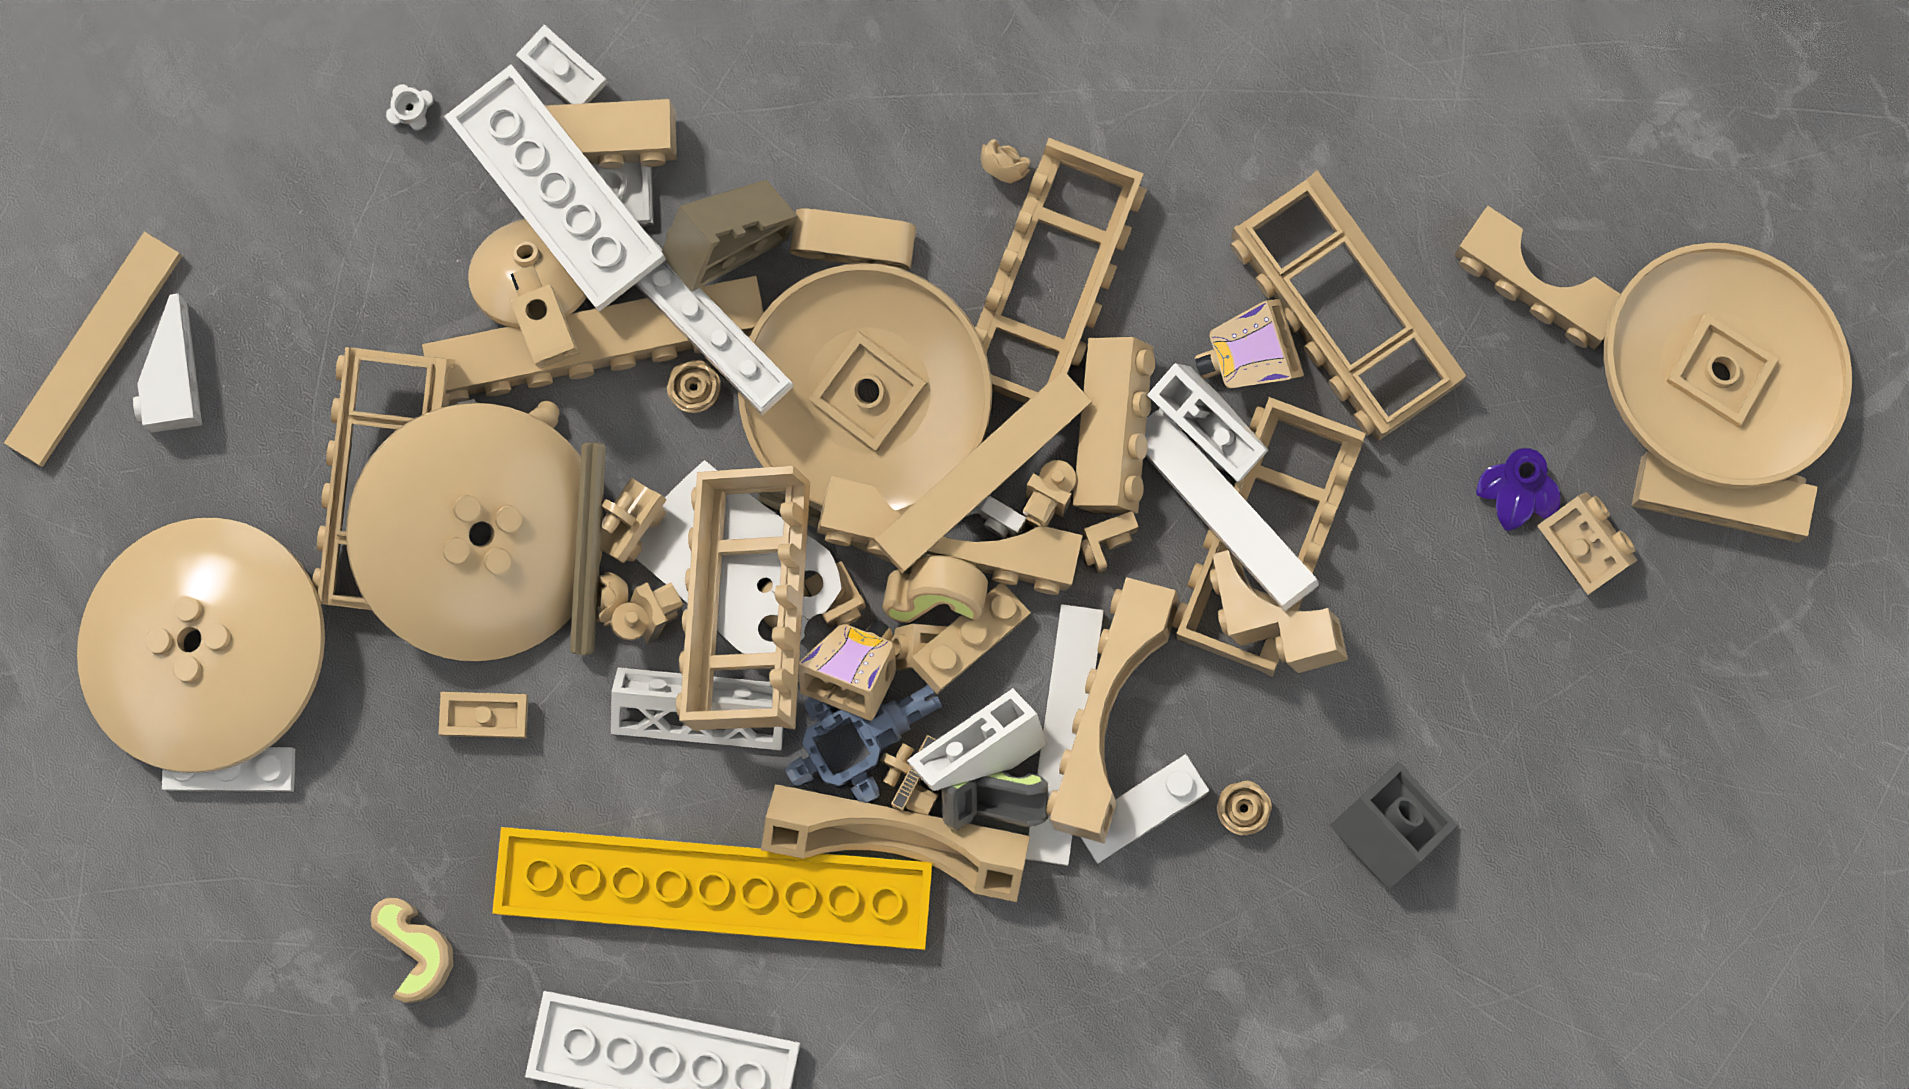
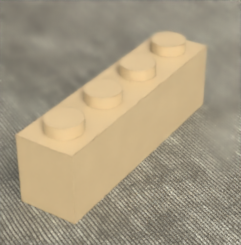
[545,99,677,169]
[1073,337,1155,514]
[1631,451,1817,543]

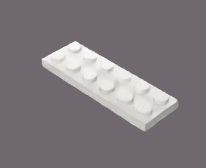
[444,65,666,312]
[525,991,800,1089]

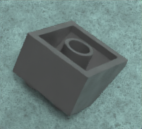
[1330,762,1457,889]

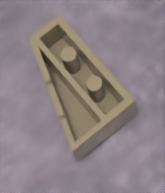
[662,180,798,292]

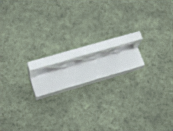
[611,668,783,750]

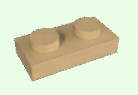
[438,692,529,739]

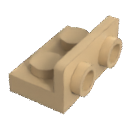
[1537,492,1637,595]

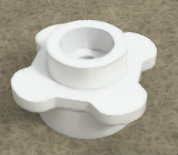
[386,84,433,130]

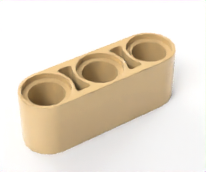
[789,208,916,270]

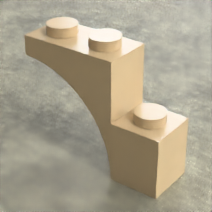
[1210,550,1348,673]

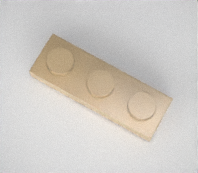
[908,583,1031,694]

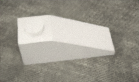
[133,294,202,433]
[1147,363,1268,482]
[907,689,1047,791]
[1081,754,1209,864]

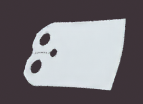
[636,460,841,654]

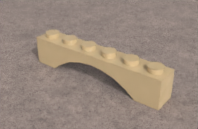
[816,476,1082,595]
[1046,577,1180,843]
[761,784,1030,902]

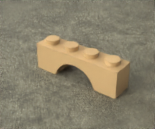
[1454,205,1620,350]

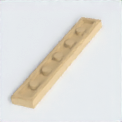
[4,231,182,467]
[873,370,1092,573]

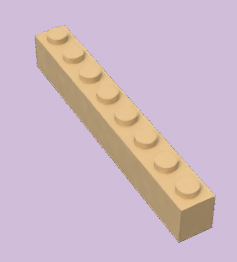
[422,276,764,405]

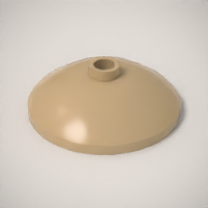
[468,219,587,328]

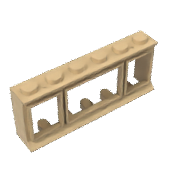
[975,138,1147,403]
[1230,170,1467,441]
[312,347,455,610]
[1172,397,1366,677]
[676,466,810,732]

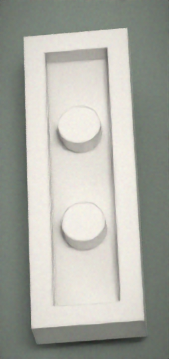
[162,747,295,792]

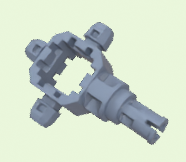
[785,684,943,803]

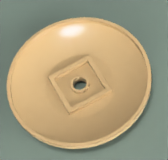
[1604,243,1852,488]
[738,263,992,515]
[346,403,604,661]
[77,518,325,773]

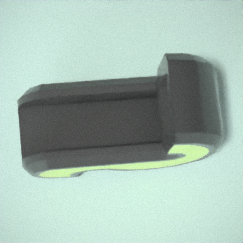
[942,771,1049,830]

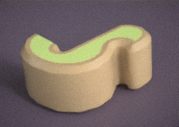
[882,555,988,623]
[371,898,453,1004]

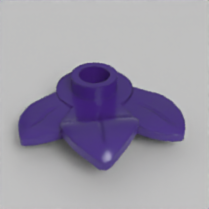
[1476,448,1561,531]

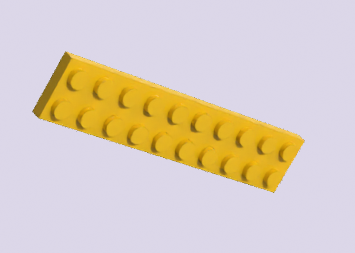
[492,827,932,950]

